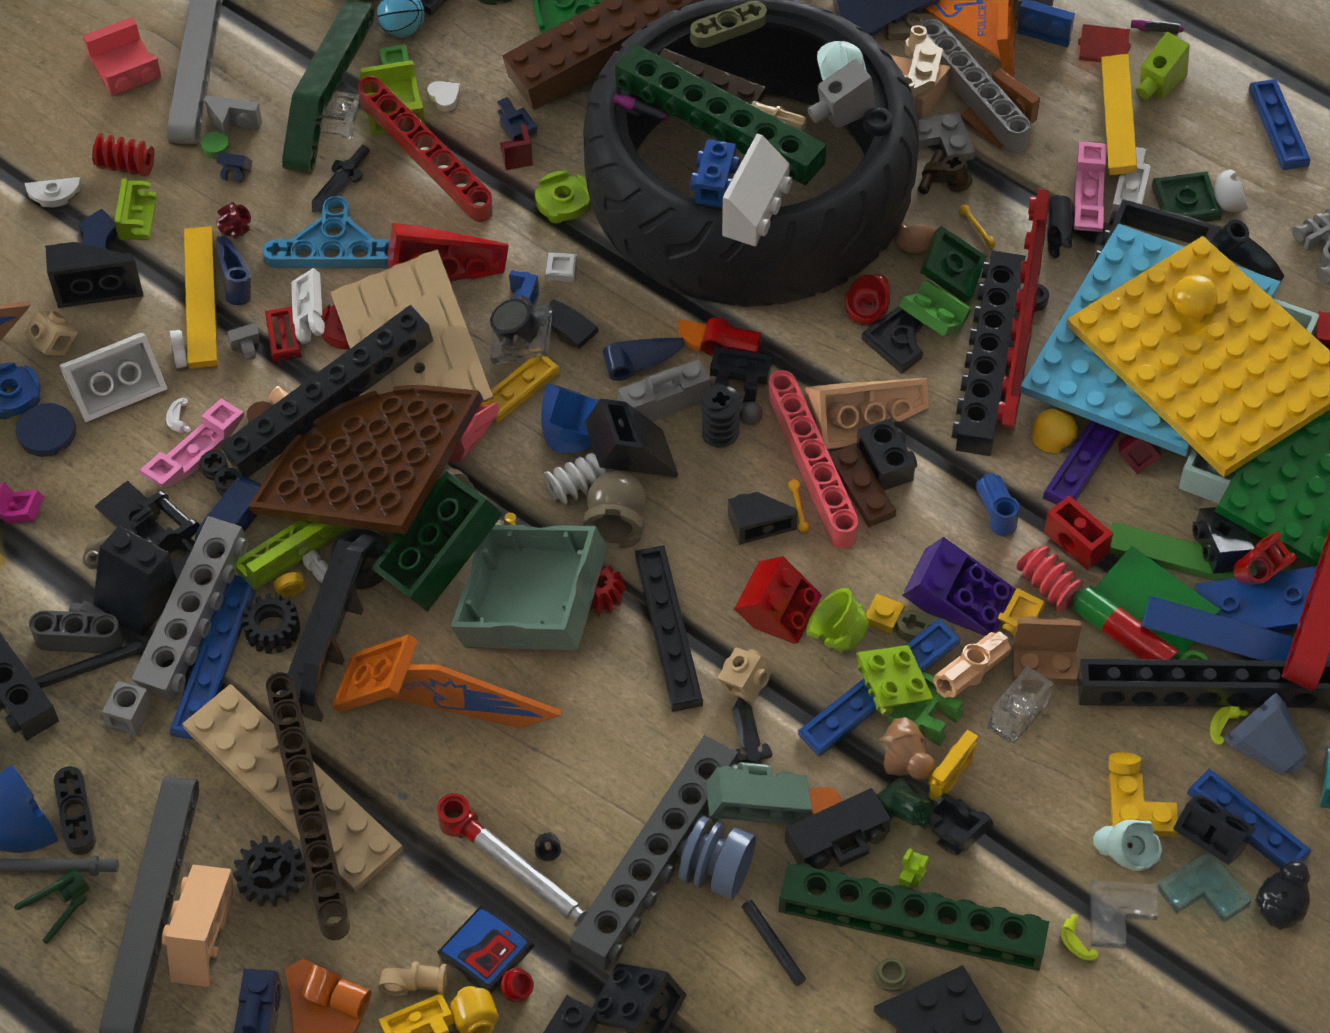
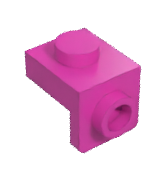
[0,483,44,524]

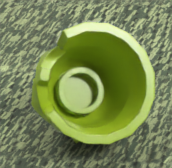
[807,588,869,653]

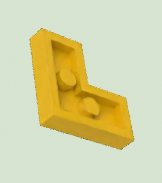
[1108,772,1178,837]

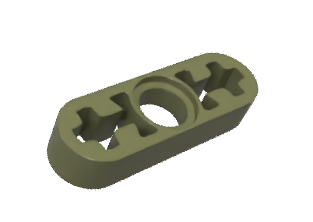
[690,1,767,48]

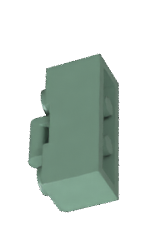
[706,762,812,824]

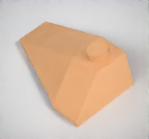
[805,378,929,449]

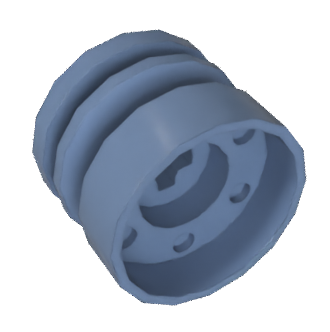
[679,816,757,900]

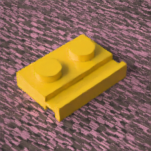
[928,729,978,801]

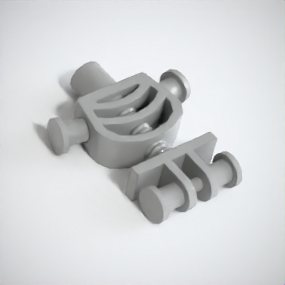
[1292,208,1330,283]

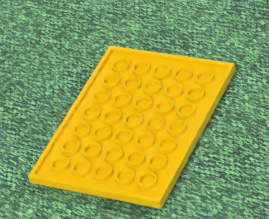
[1067,236,1330,477]

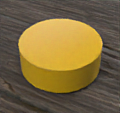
[273,572,306,598]
[1108,752,1141,775]

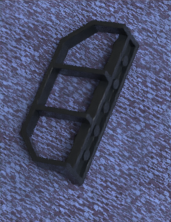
[280,534,383,722]

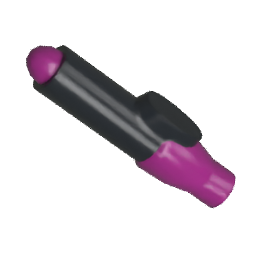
[1131,19,1184,34]
[613,93,668,121]

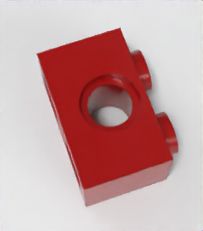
[1044,495,1113,570]

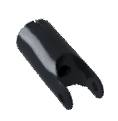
[1047,195,1073,258]

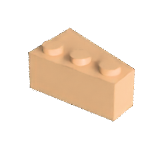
[162,864,233,987]

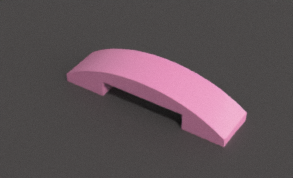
[1074,141,1107,232]
[140,398,244,488]

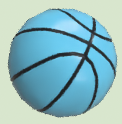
[377,0,425,38]

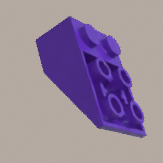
[902,537,1016,636]

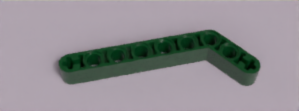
[282,0,375,174]

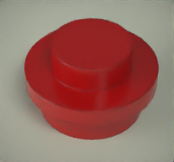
[501,968,534,1002]

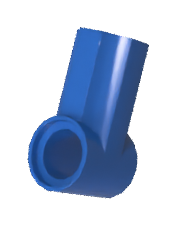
[976,473,1019,536]

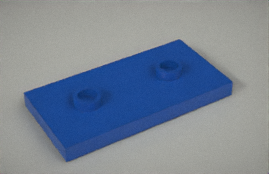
[1196,566,1317,632]

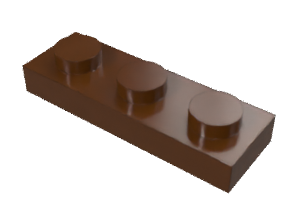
[829,443,896,527]

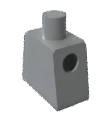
[807,59,876,128]

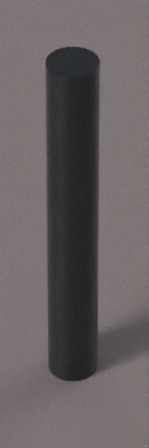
[741,900,806,986]

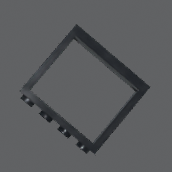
[1093,199,1221,265]

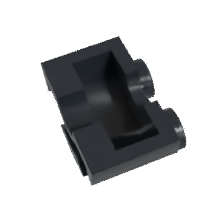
[918,793,994,855]

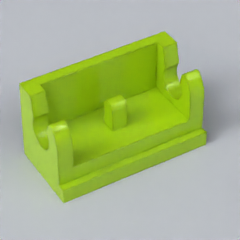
[114,178,157,240]

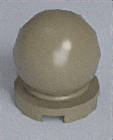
[583,470,647,548]

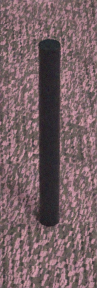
[34,640,144,688]

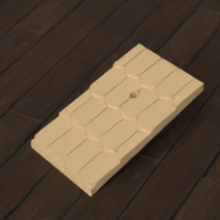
[331,249,494,403]

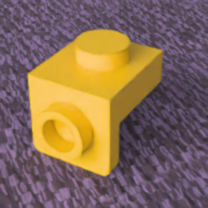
[998,588,1046,635]

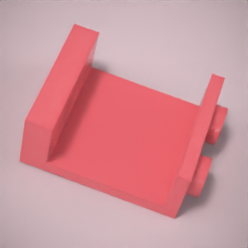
[83,17,162,96]

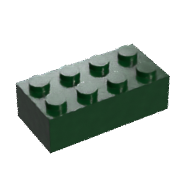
[371,471,503,612]

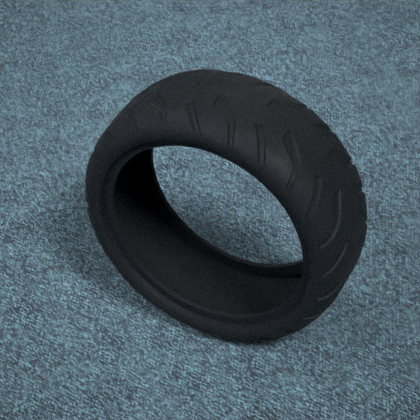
[583,0,919,307]

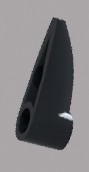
[1212,219,1284,282]

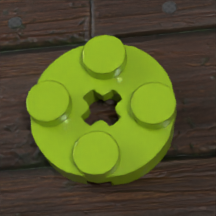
[535,171,590,223]

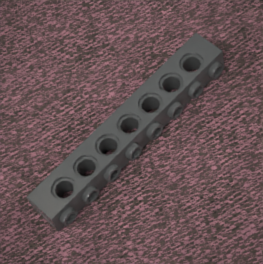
[570,735,738,971]

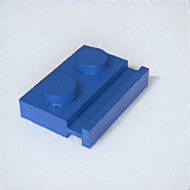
[1017,0,1075,48]

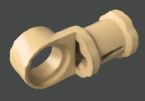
[378,961,448,997]

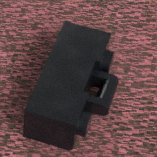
[785,788,891,870]

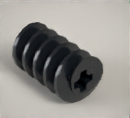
[702,384,740,447]

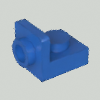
[509,270,540,311]

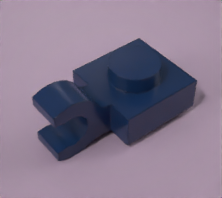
[497,97,537,141]

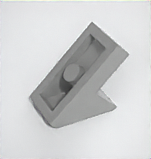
[205,95,262,137]

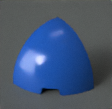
[541,383,600,453]
[0,764,58,853]

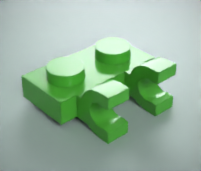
[889,671,964,746]

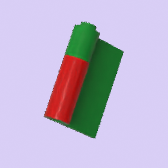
[1072,546,1220,660]

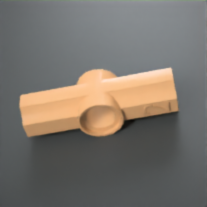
[933,631,1012,698]

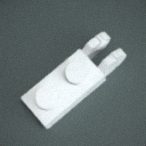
[291,268,325,345]

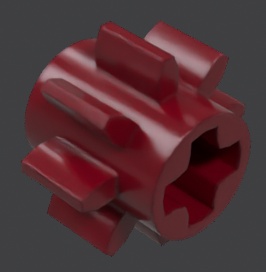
[216,202,251,239]

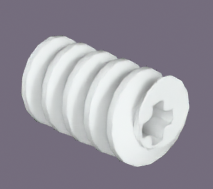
[543,453,610,505]

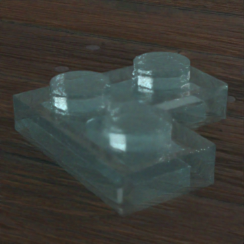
[1156,852,1252,923]

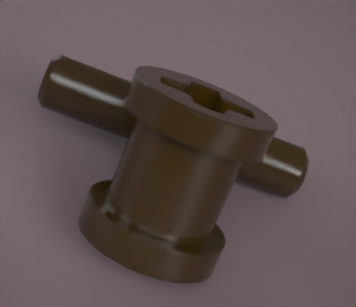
[918,150,973,194]

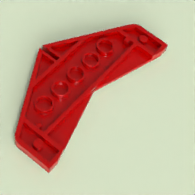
[997,189,1050,431]

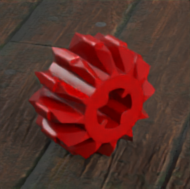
[589,564,625,616]

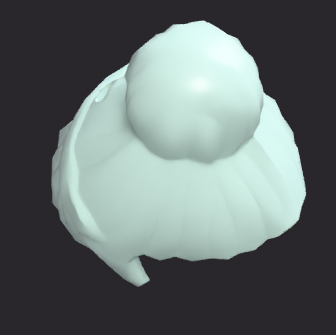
[1093,819,1163,871]

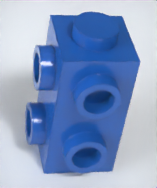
[690,139,740,207]

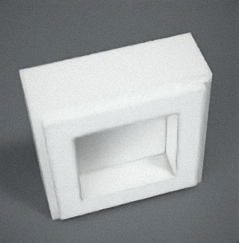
[545,252,577,282]

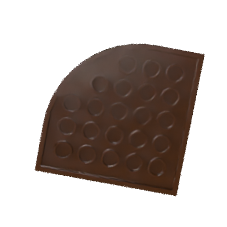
[248,385,483,534]

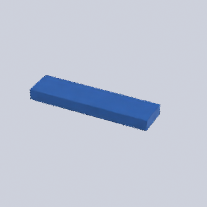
[1249,79,1311,170]
[1187,768,1311,869]

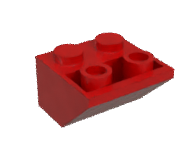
[734,556,822,644]

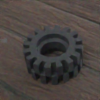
[242,593,300,654]

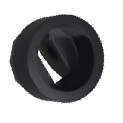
[534,832,561,861]

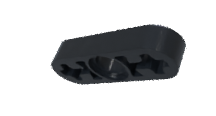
[54,766,96,855]

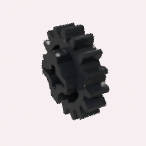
[233,835,306,907]

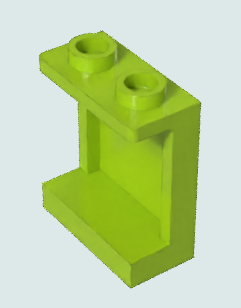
[360,60,425,135]

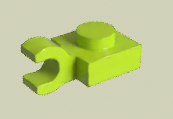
[898,848,930,890]

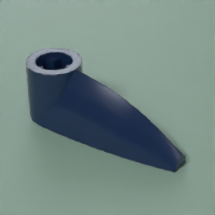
[217,236,251,305]
[602,338,684,381]

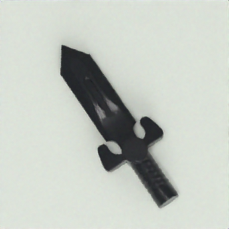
[312,145,370,213]
[732,697,772,764]

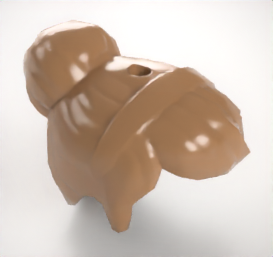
[878,717,935,780]

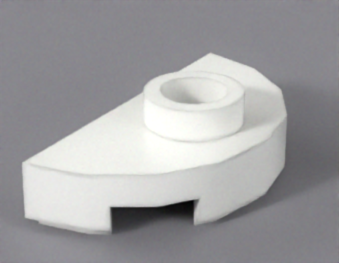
[25,177,82,207]

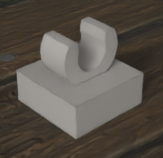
[227,323,260,359]

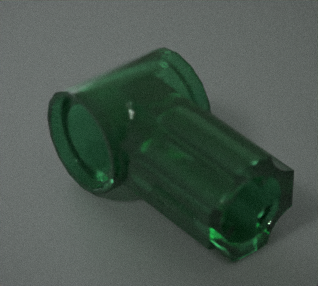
[876,778,934,828]

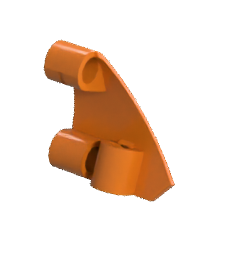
[285,958,371,1033]

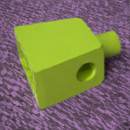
[1135,32,1190,100]

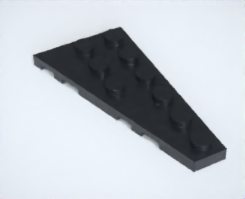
[874,965,1003,1033]

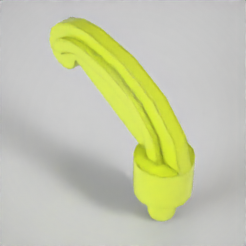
[1210,706,1249,745]
[1060,914,1099,961]

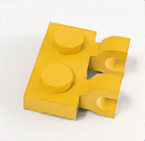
[379,993,454,1033]

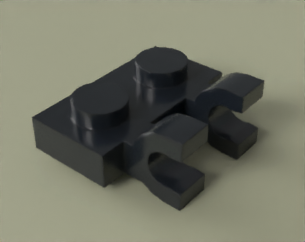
[710,347,773,403]

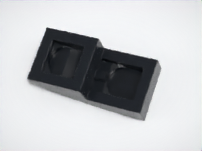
[535,299,599,349]

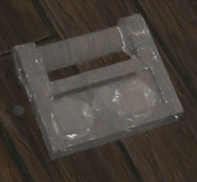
[321,91,361,139]

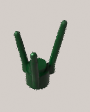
[14,869,89,944]

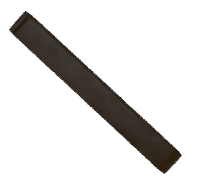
[266,672,350,940]

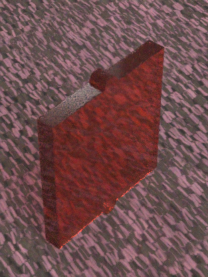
[1078,24,1131,62]

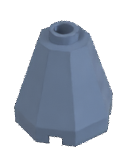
[1224,693,1307,775]

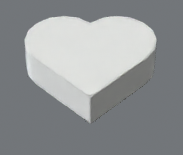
[427,81,461,112]
[170,330,187,369]

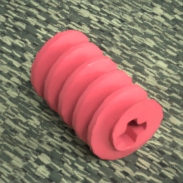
[1016,545,1083,612]

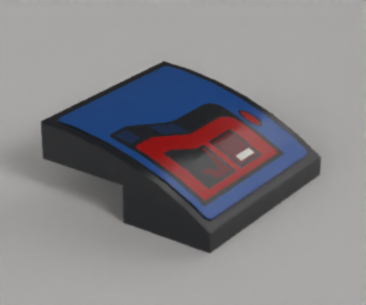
[437,905,535,994]

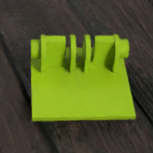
[856,645,934,716]

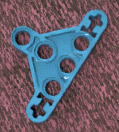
[262,196,389,268]

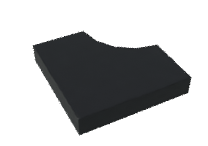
[861,307,923,374]

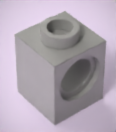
[102,680,152,736]

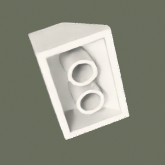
[722,134,792,247]
[59,333,168,422]

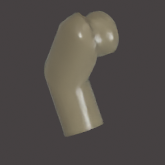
[83,533,112,569]

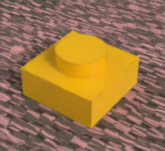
[866,593,905,635]

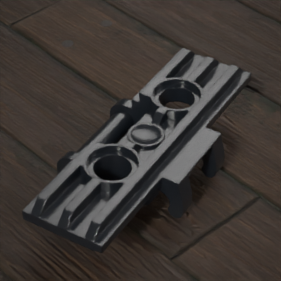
[95,480,206,584]

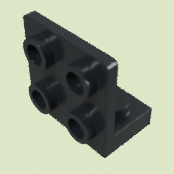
[592,963,687,1033]

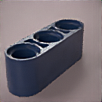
[195,475,261,556]

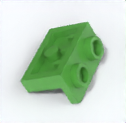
[898,280,971,337]

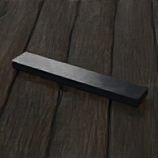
[635,545,703,712]

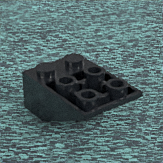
[585,398,678,477]

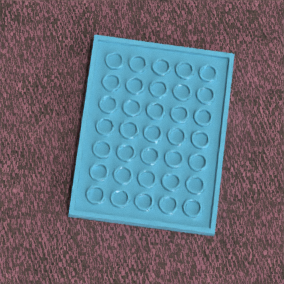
[1020,223,1280,457]

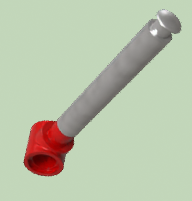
[437,793,587,926]

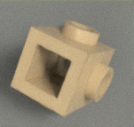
[25,310,78,356]
[717,647,771,703]

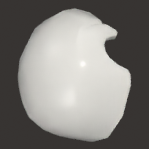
[1214,169,1249,212]

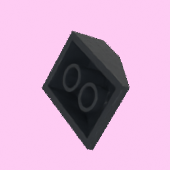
[45,242,144,308]

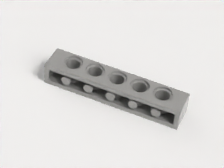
[131,516,248,702]

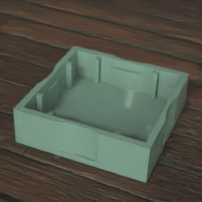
[451,525,608,651]

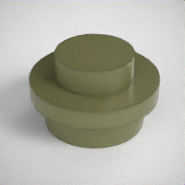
[875,958,908,992]

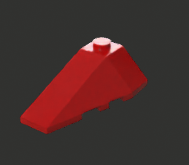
[388,223,509,284]

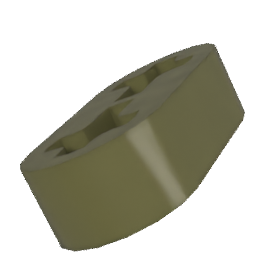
[896,610,955,642]

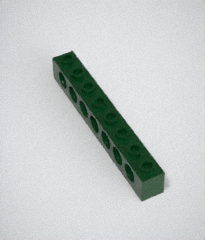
[615,44,826,186]
[779,863,1050,971]

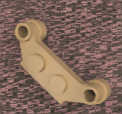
[904,25,943,102]

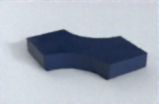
[79,209,118,250]

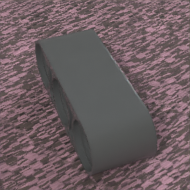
[29,610,124,653]

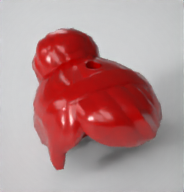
[844,274,890,326]

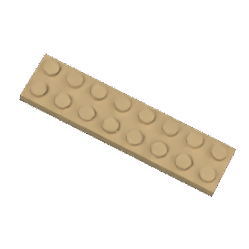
[182,684,403,893]

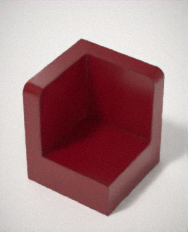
[500,124,533,170]
[1118,435,1162,475]

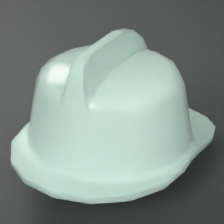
[817,41,866,81]

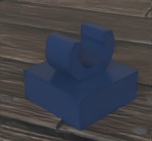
[217,152,252,183]

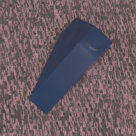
[833,0,939,36]

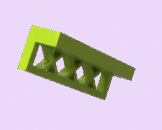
[235,520,352,590]

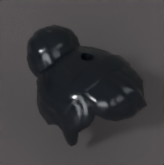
[1255,860,1310,930]

